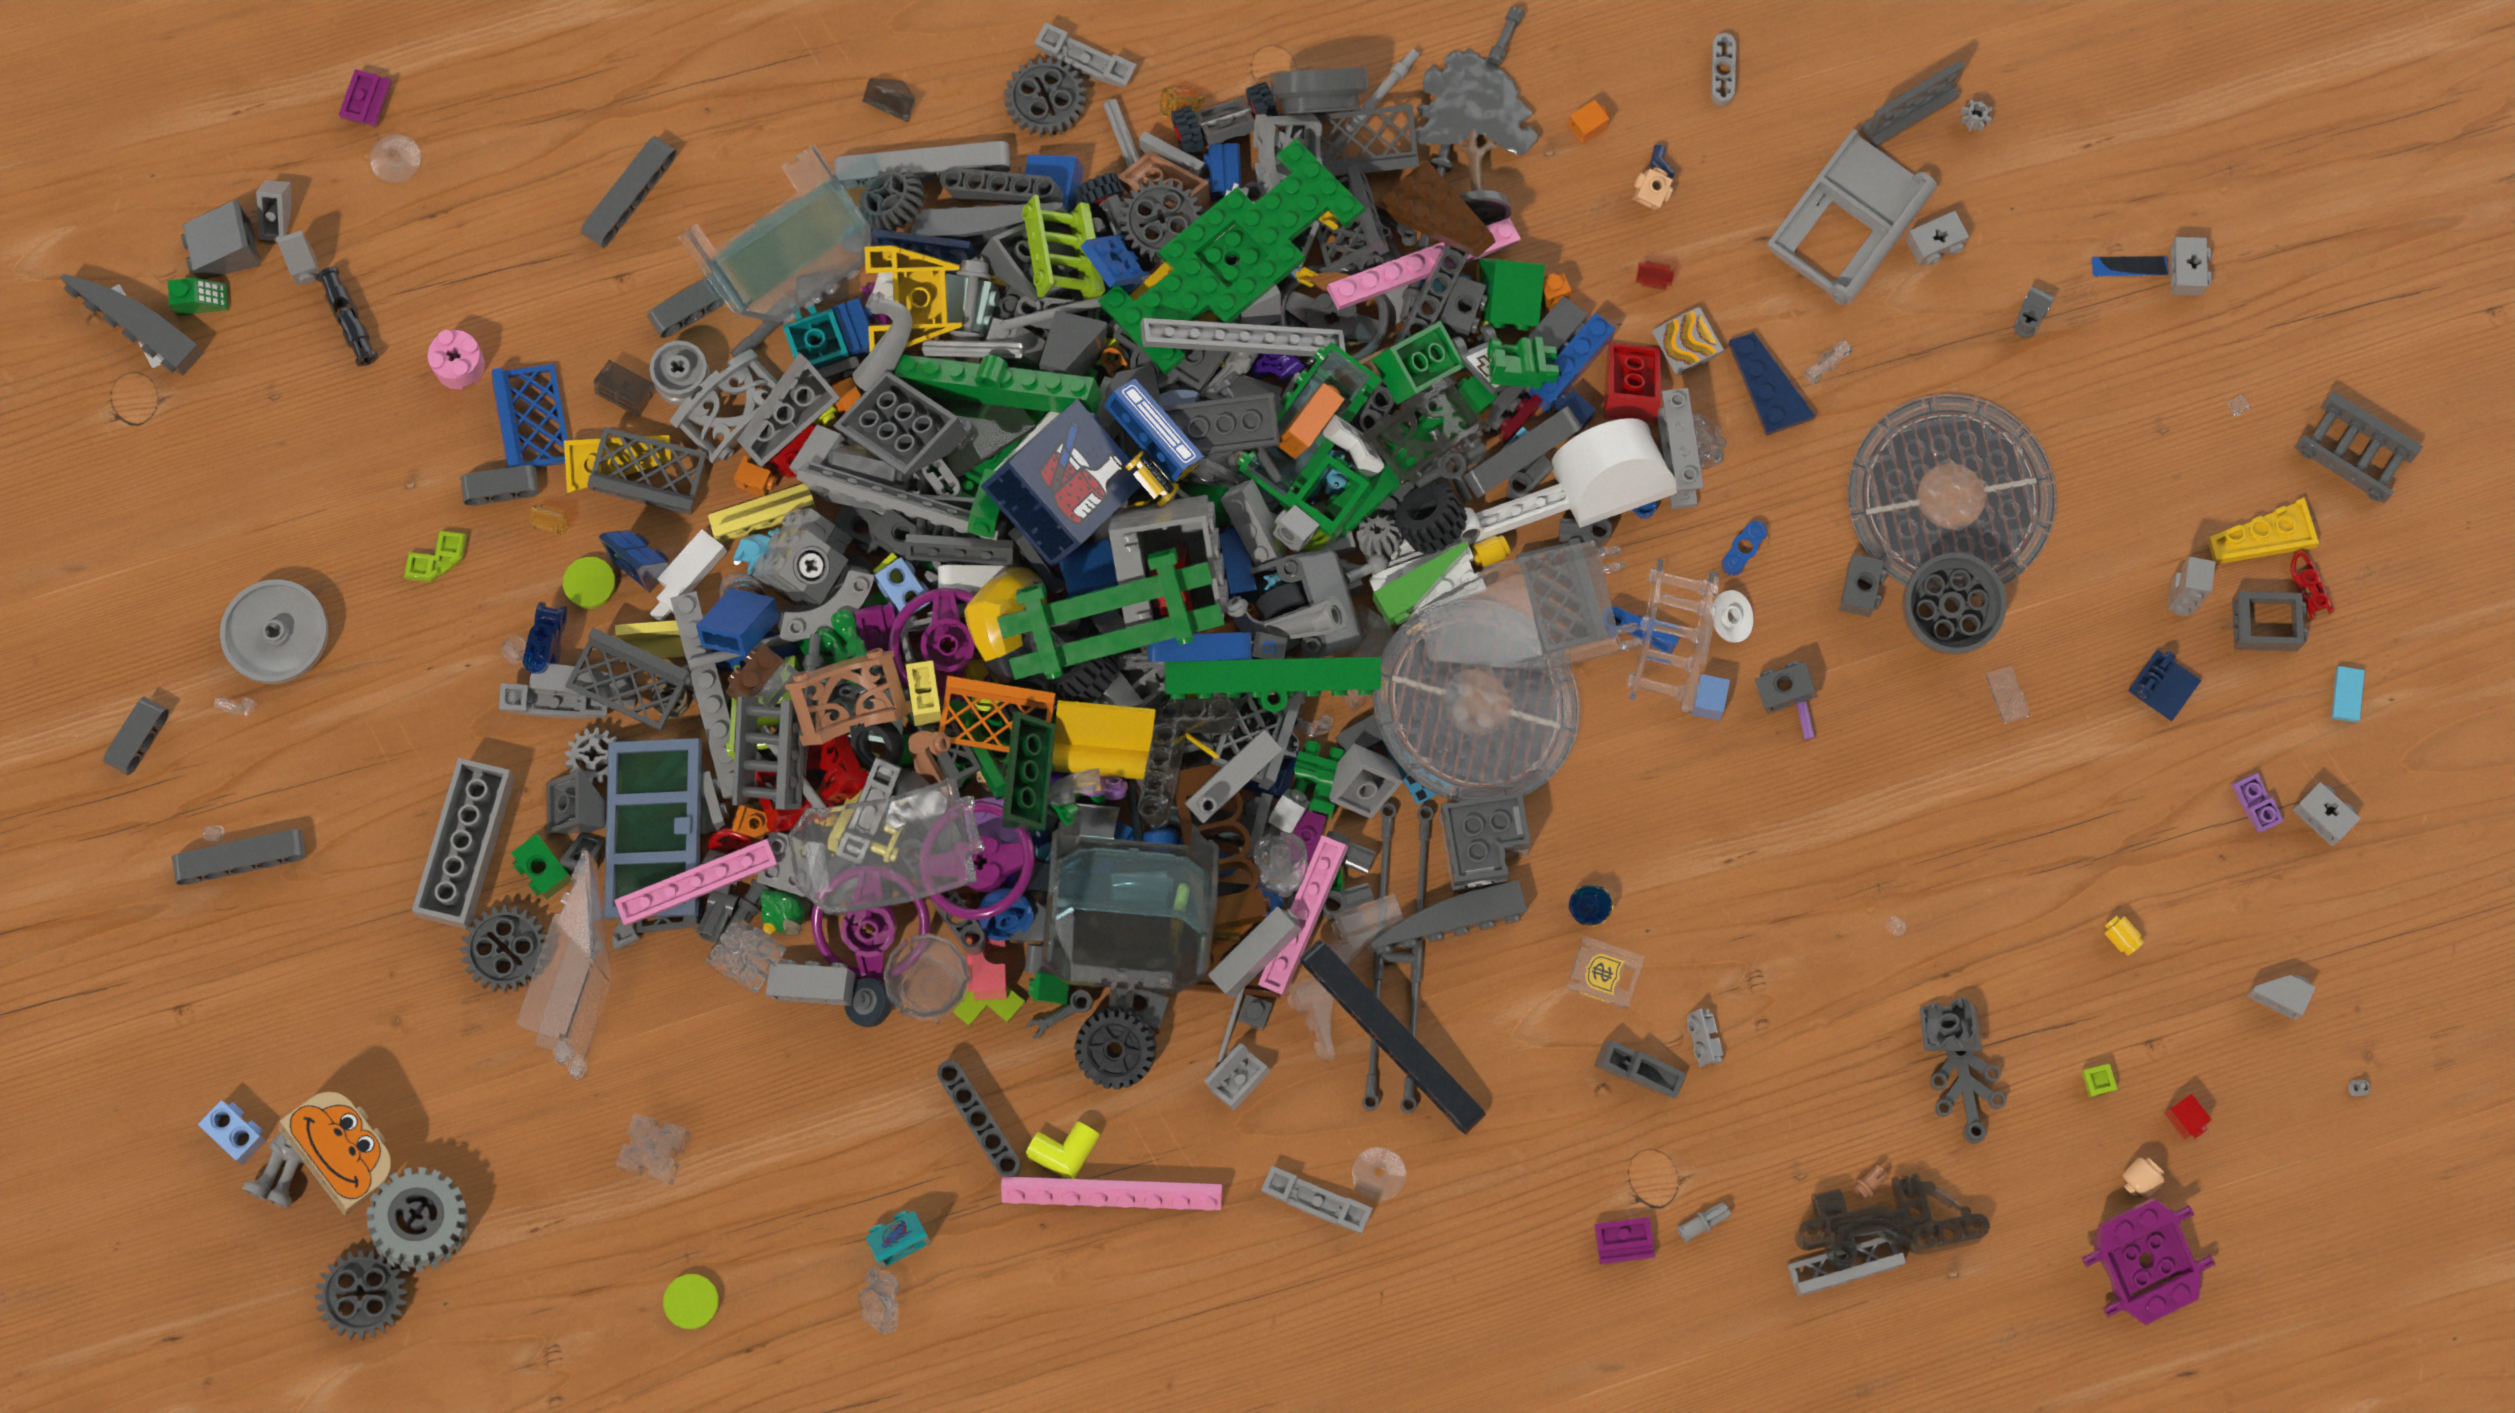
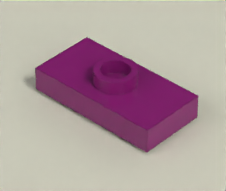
[1286,811,1326,865]

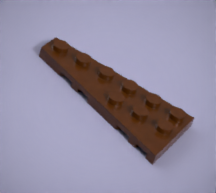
[1375,160,1496,258]

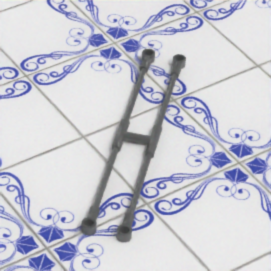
[1362,803,1433,1114]

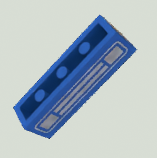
[1104,378,1204,484]

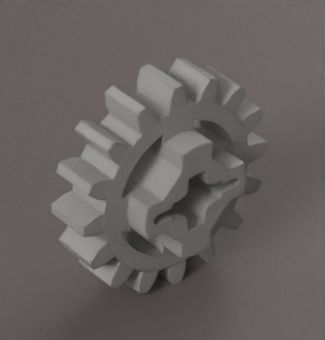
[564,727,624,785]

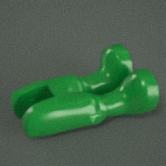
[814,610,873,685]

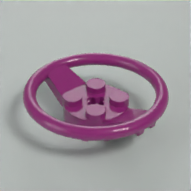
[888,588,995,702]
[920,801,1035,920]
[811,865,930,980]

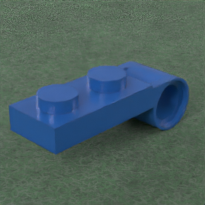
[1603,607,1679,656]

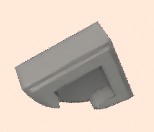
[612,919,640,951]

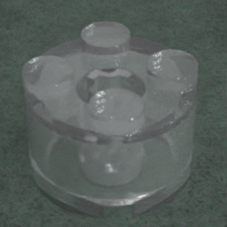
[1253,832,1308,897]

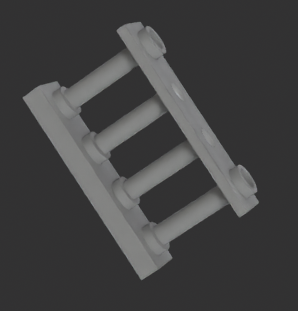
[1657,388,1704,510]

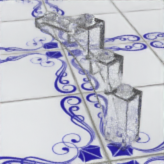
[1286,893,1404,1063]

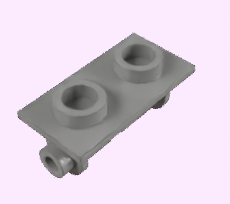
[1686,1008,1724,1068]

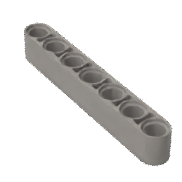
[833,141,1011,189]

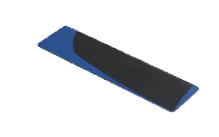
[2092,256,2169,276]

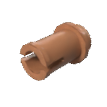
[1853,1165,1888,1200]

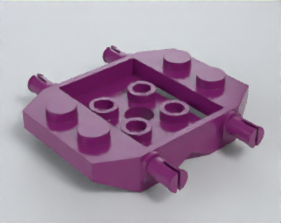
[2081,1198,2216,1325]

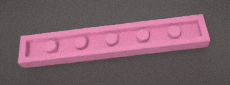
[1258,835,1348,996]
[614,839,778,926]

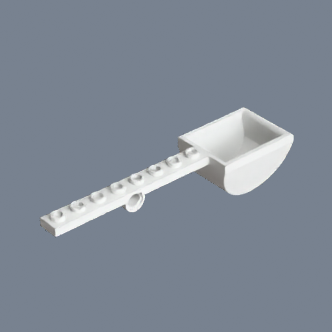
[1364,418,1677,576]

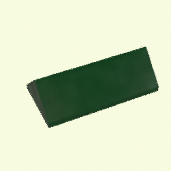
[1002,711,1056,831]

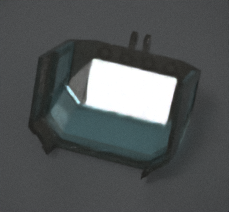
[1041,814,1219,1007]

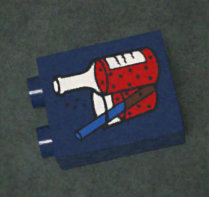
[980,399,1142,567]

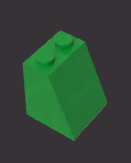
[1479,258,1545,331]

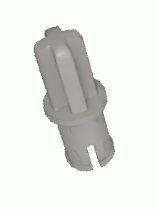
[1677,1203,1731,1243]

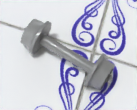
[949,257,991,341]

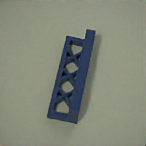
[871,228,977,277]

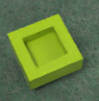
[2081,1063,2118,1098]

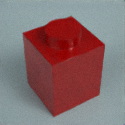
[2164,1094,2212,1140]

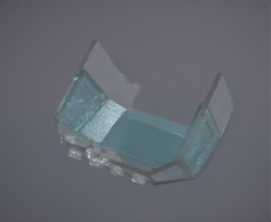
[677,144,871,324]

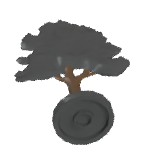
[1415,49,1538,226]

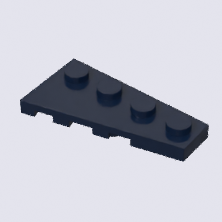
[1728,332,1816,436]

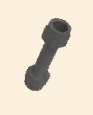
[1487,6,1524,66]

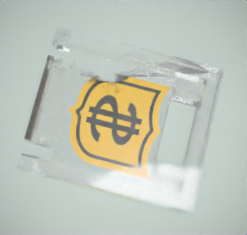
[1566,937,1645,1009]

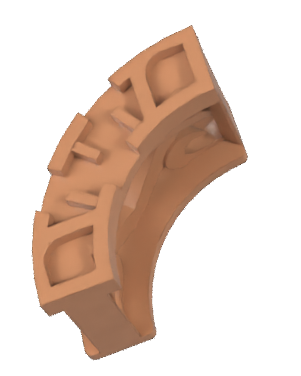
[784,648,912,746]

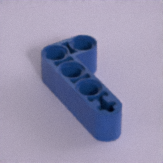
[1148,632,1251,662]

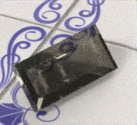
[862,78,916,122]

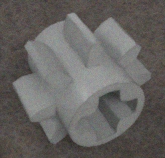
[1960,99,1992,132]

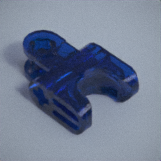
[523,602,567,676]

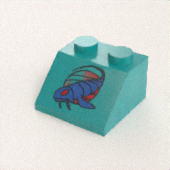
[865,1210,931,1269]

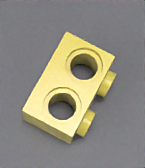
[906,661,941,726]

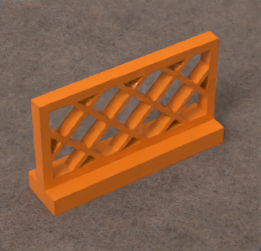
[939,676,1056,753]

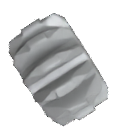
[1357,514,1402,557]

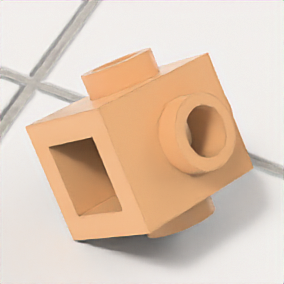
[1632,168,1673,210]

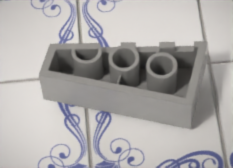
[737,352,840,467]

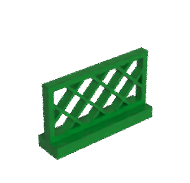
[949,683,1055,801]

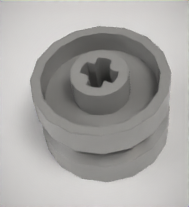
[649,340,711,406]

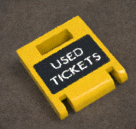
[1125,450,1179,507]

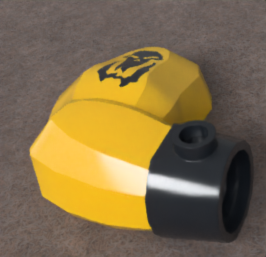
[964,567,1047,685]

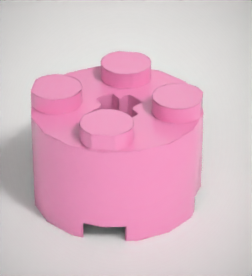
[428,330,486,390]

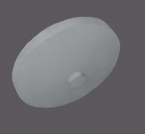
[220,579,329,684]

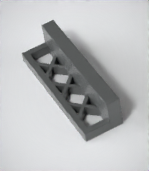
[903,689,981,791]

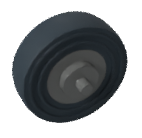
[844,978,892,1027]

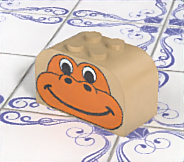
[279,1092,391,1216]

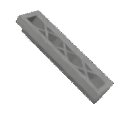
[1787,1234,1906,1297]

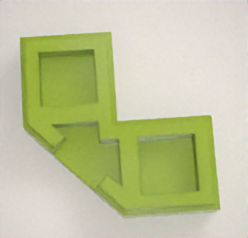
[404,530,467,583]
[949,987,1025,1027]

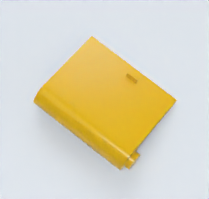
[1052,700,1155,780]

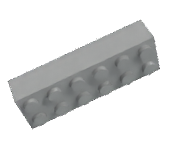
[412,758,515,929]

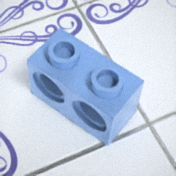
[874,557,930,615]
[198,1100,266,1165]

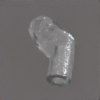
[214,696,256,716]
[1295,714,1333,737]

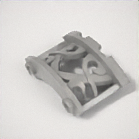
[1253,113,1322,194]
[670,349,778,464]
[776,564,874,639]

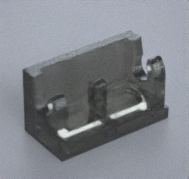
[594,360,654,417]

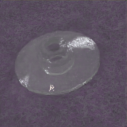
[370,134,421,183]
[1352,1147,1406,1202]

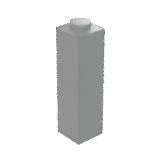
[1208,906,1302,998]

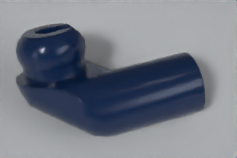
[1650,144,1675,179]

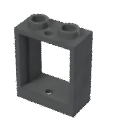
[2232,592,2308,651]

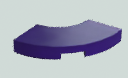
[1249,353,1304,382]

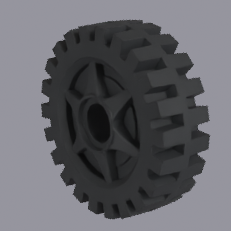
[1074,1006,1157,1090]

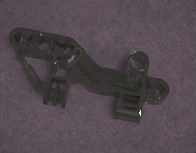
[1795,1173,1990,1271]

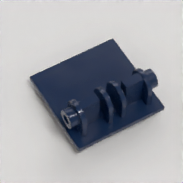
[2128,650,2201,722]

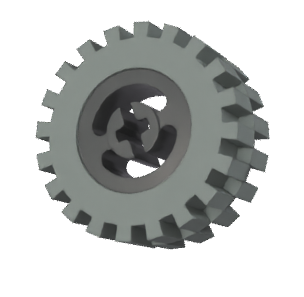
[367,1167,469,1272]

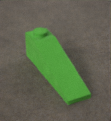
[1373,541,1468,626]

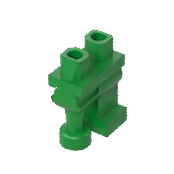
[1487,337,1559,389]
[1293,740,1345,820]

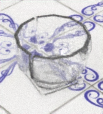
[883,933,972,1024]

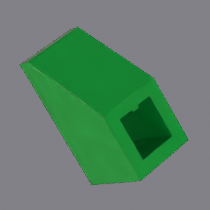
[1028,973,1071,1005]

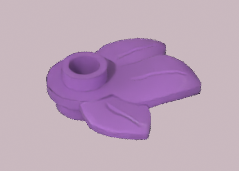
[1077,775,1128,800]

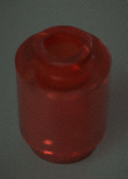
[1636,261,1674,290]

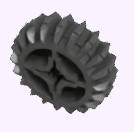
[858,166,925,231]

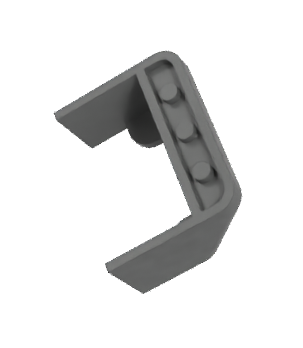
[1250,548,1363,658]

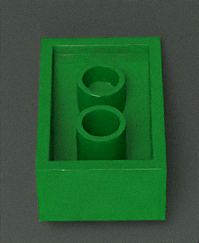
[1372,321,1466,405]

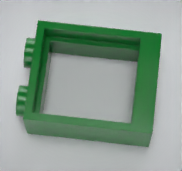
[1290,454,1372,541]

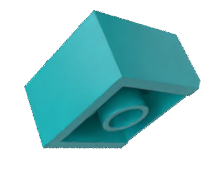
[782,299,849,370]

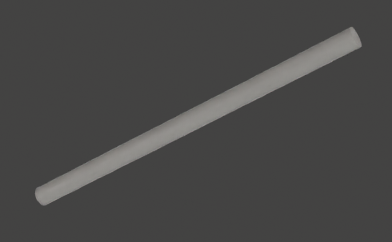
[1217,987,1245,1063]

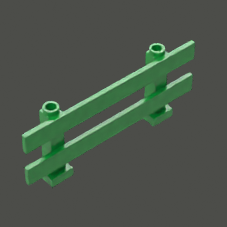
[997,548,1225,680]

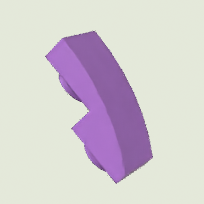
[2231,773,2283,832]

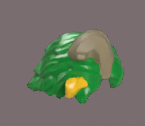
[760,889,811,936]

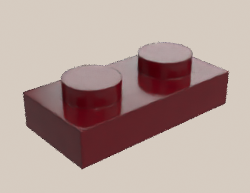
[1499,394,1543,444]

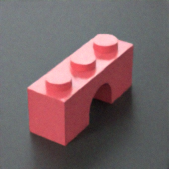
[967,919,1007,1000]

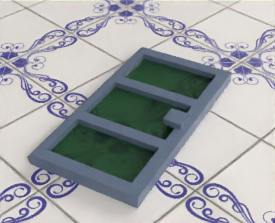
[604,738,702,920]

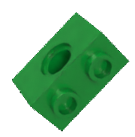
[511,834,573,900]

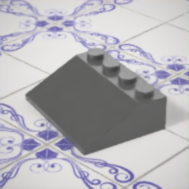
[834,370,968,477]

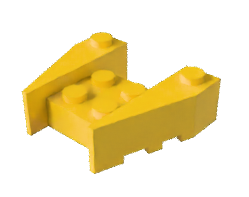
[865,245,963,352]

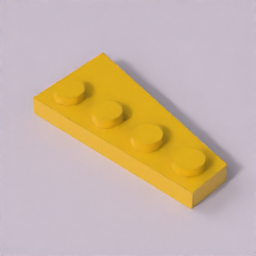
[564,435,672,493]
[2208,497,2319,565]

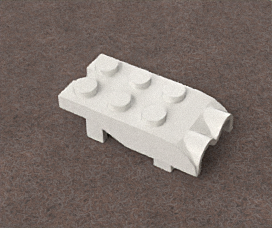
[1368,541,1486,629]

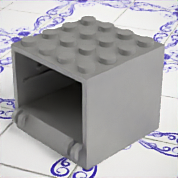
[1109,495,1229,627]

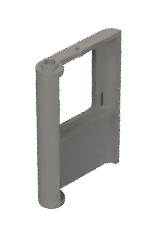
[1767,129,1938,305]

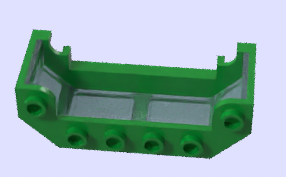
[1236,342,1382,509]

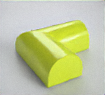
[1025,1121,1100,1179]

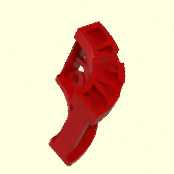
[754,732,869,833]

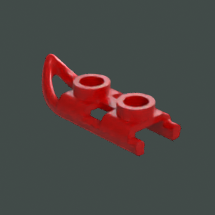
[2290,550,2335,620]

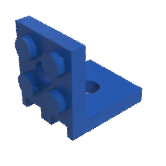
[1077,234,1150,296]

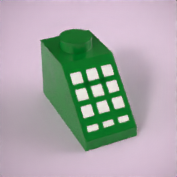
[168,277,229,316]

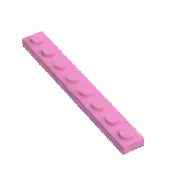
[1326,218,1521,310]
[1001,1177,1222,1211]

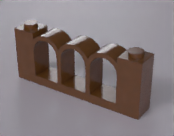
[1170,764,1271,933]

